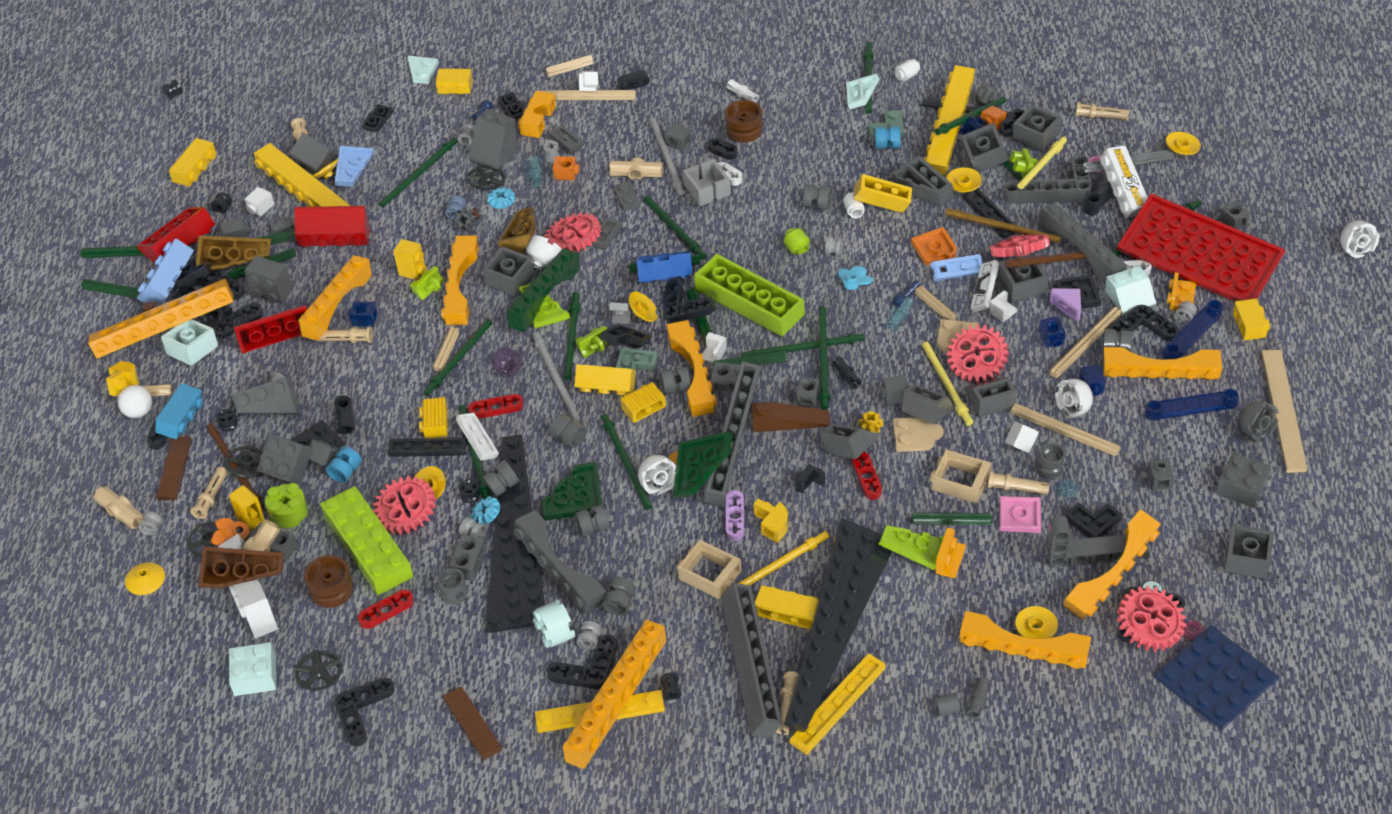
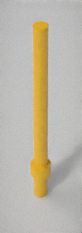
[739,531,829,586]

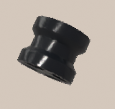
[163,79,183,99]
[211,192,233,214]
[216,409,238,432]
[459,479,480,503]

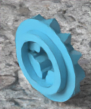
[487,186,515,209]
[470,496,500,525]

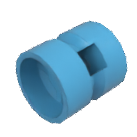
[875,126,901,150]
[326,447,362,483]

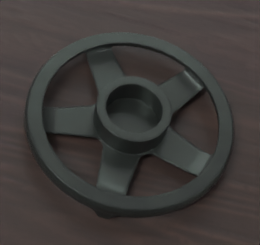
[466,165,505,190]
[225,446,263,478]
[187,521,219,557]
[295,650,342,691]

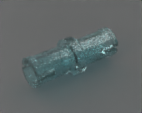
[529,156,543,187]
[887,297,915,331]

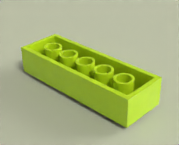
[694,254,805,337]
[320,486,413,596]

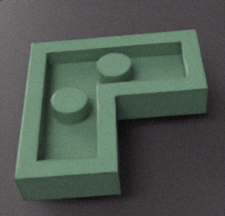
[869,110,904,139]
[616,348,658,370]

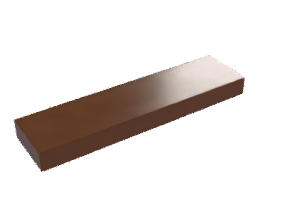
[156,437,192,500]
[443,686,502,760]

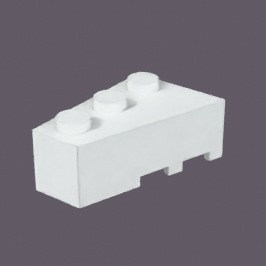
[229,580,278,638]

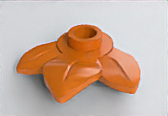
[211,518,249,546]

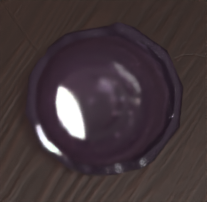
[491,347,522,377]

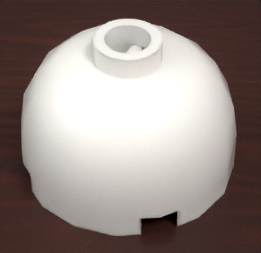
[1340,220,1379,258]
[527,235,562,269]
[1055,379,1093,418]
[638,455,676,495]

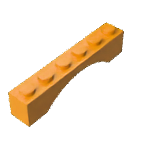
[441,236,479,325]
[299,255,372,341]
[666,320,717,417]
[1102,347,1222,380]
[1063,509,1161,620]
[960,611,1091,669]

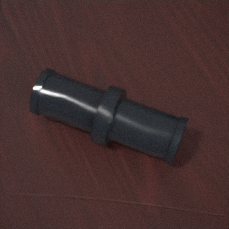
[832,357,861,389]

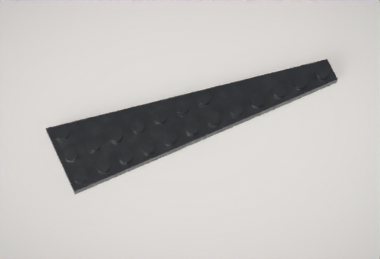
[486,434,545,634]
[784,518,892,733]

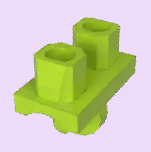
[1009,148,1039,178]
[410,266,444,300]
[575,325,608,358]

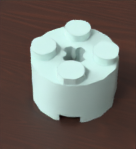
[533,599,575,648]

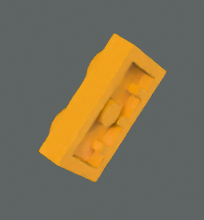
[1167,272,1196,311]
[936,528,966,578]

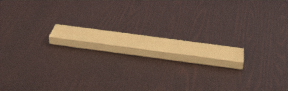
[1261,350,1307,473]

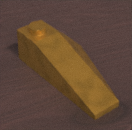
[498,207,536,254]
[196,236,271,271]

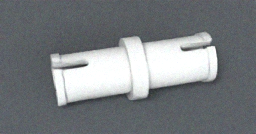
[727,79,759,102]

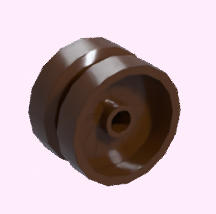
[725,100,763,143]
[304,555,354,608]

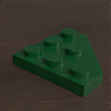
[673,432,732,499]
[542,462,602,521]

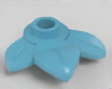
[838,266,874,290]

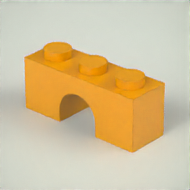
[518,91,556,138]

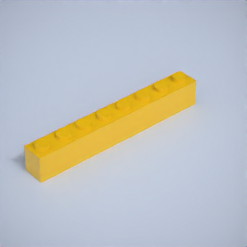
[924,65,975,177]
[254,143,351,207]

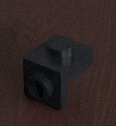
[795,464,825,494]

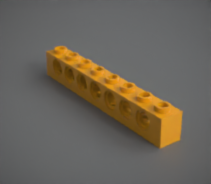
[88,279,233,359]
[563,619,666,769]

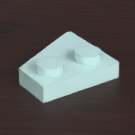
[408,56,439,84]
[846,73,879,109]

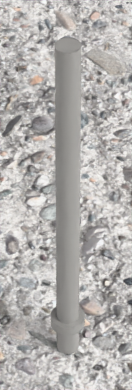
[650,118,685,195]
[533,332,580,421]

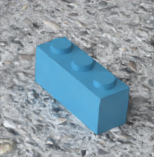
[156,383,204,440]

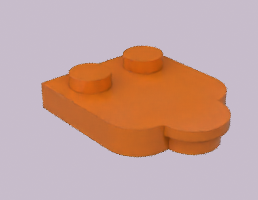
[911,227,957,269]

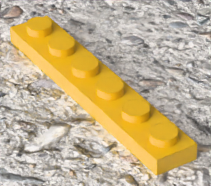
[790,653,886,755]
[535,690,665,733]

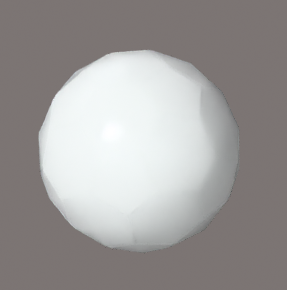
[118,385,152,419]

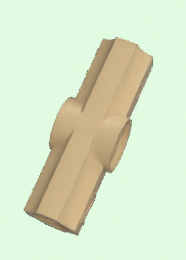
[610,158,663,180]
[93,487,143,529]
[243,520,281,552]

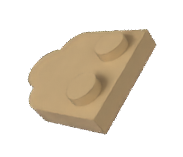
[937,319,978,353]
[893,417,944,452]

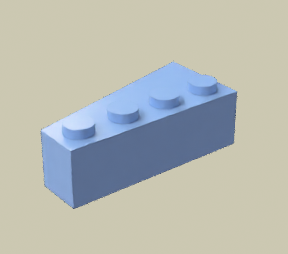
[137,238,194,306]

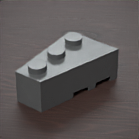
[892,155,954,207]
[232,377,302,414]

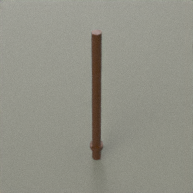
[1006,252,1087,268]
[206,423,264,508]

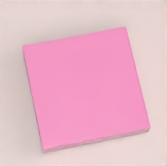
[1000,496,1041,533]

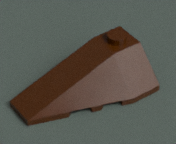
[751,401,830,432]
[198,546,284,589]

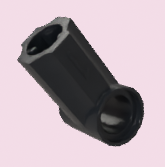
[1084,183,1114,216]
[334,395,355,435]

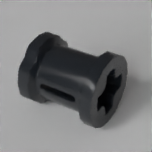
[660,672,682,701]

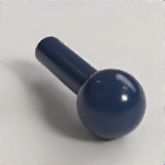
[472,100,493,120]
[892,280,921,307]

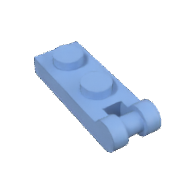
[930,254,982,282]

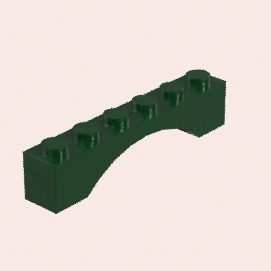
[507,248,580,333]

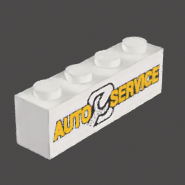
[1100,146,1148,219]

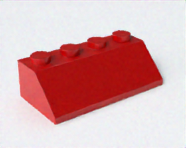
[294,206,370,247]
[136,207,216,263]
[233,305,307,354]

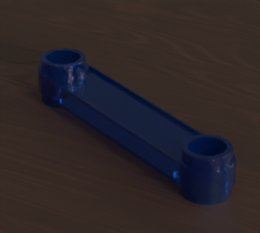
[1163,300,1223,360]
[1145,389,1239,421]

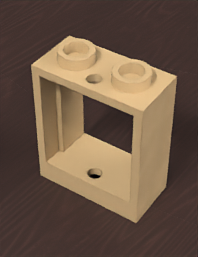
[930,449,991,503]
[677,540,742,599]

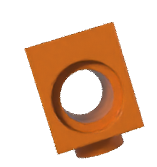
[978,106,1007,131]
[553,156,579,180]

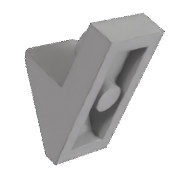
[609,302,633,324]

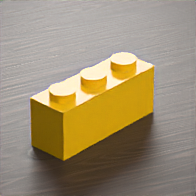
[169,138,216,187]
[853,174,912,212]
[574,364,636,395]
[755,585,818,629]

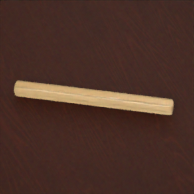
[539,90,636,100]
[1049,307,1121,378]
[1011,403,1120,456]

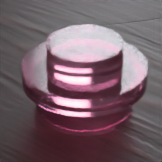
[1183,620,1204,640]

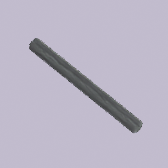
[1081,149,1176,173]

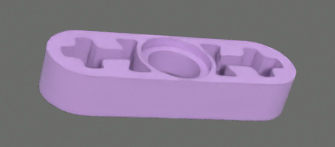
[726,490,744,541]

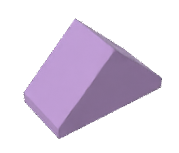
[1050,288,1081,321]

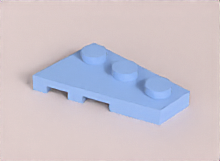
[335,146,374,187]

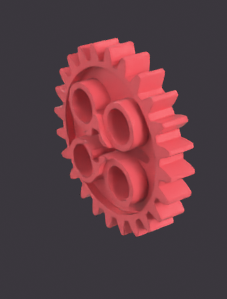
[544,212,602,253]
[990,234,1050,257]
[946,324,1009,383]
[373,476,437,536]
[1117,586,1186,652]

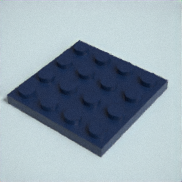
[1154,625,1279,730]

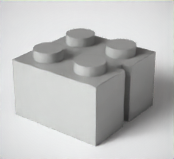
[683,159,731,206]

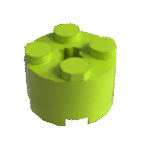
[265,483,308,528]

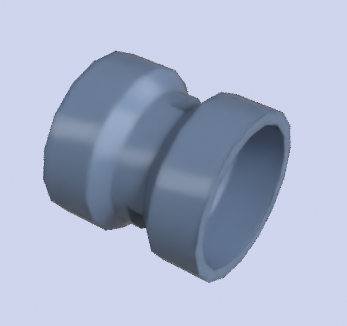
[445,196,466,220]

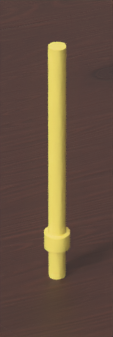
[1017,137,1067,189]
[922,342,973,426]

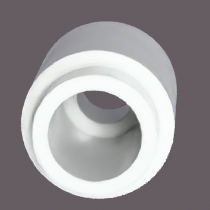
[895,59,920,82]
[843,192,865,219]

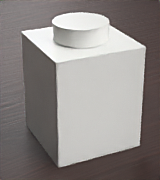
[244,187,274,217]

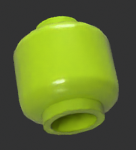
[783,228,810,255]

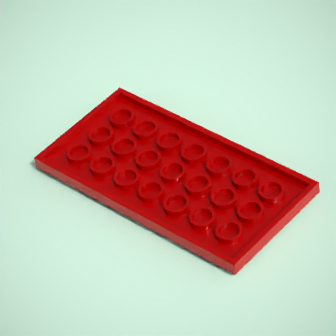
[1117,193,1285,302]

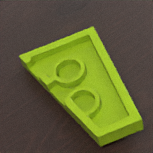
[519,284,570,329]
[879,525,944,570]

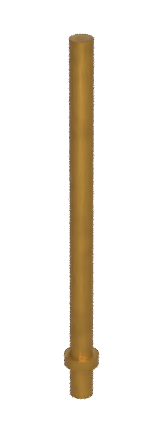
[945,208,1061,243]

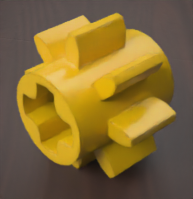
[859,411,883,433]

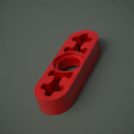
[468,394,524,419]
[852,452,882,500]
[358,590,414,629]

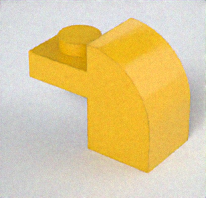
[106,361,139,396]
[753,499,788,543]

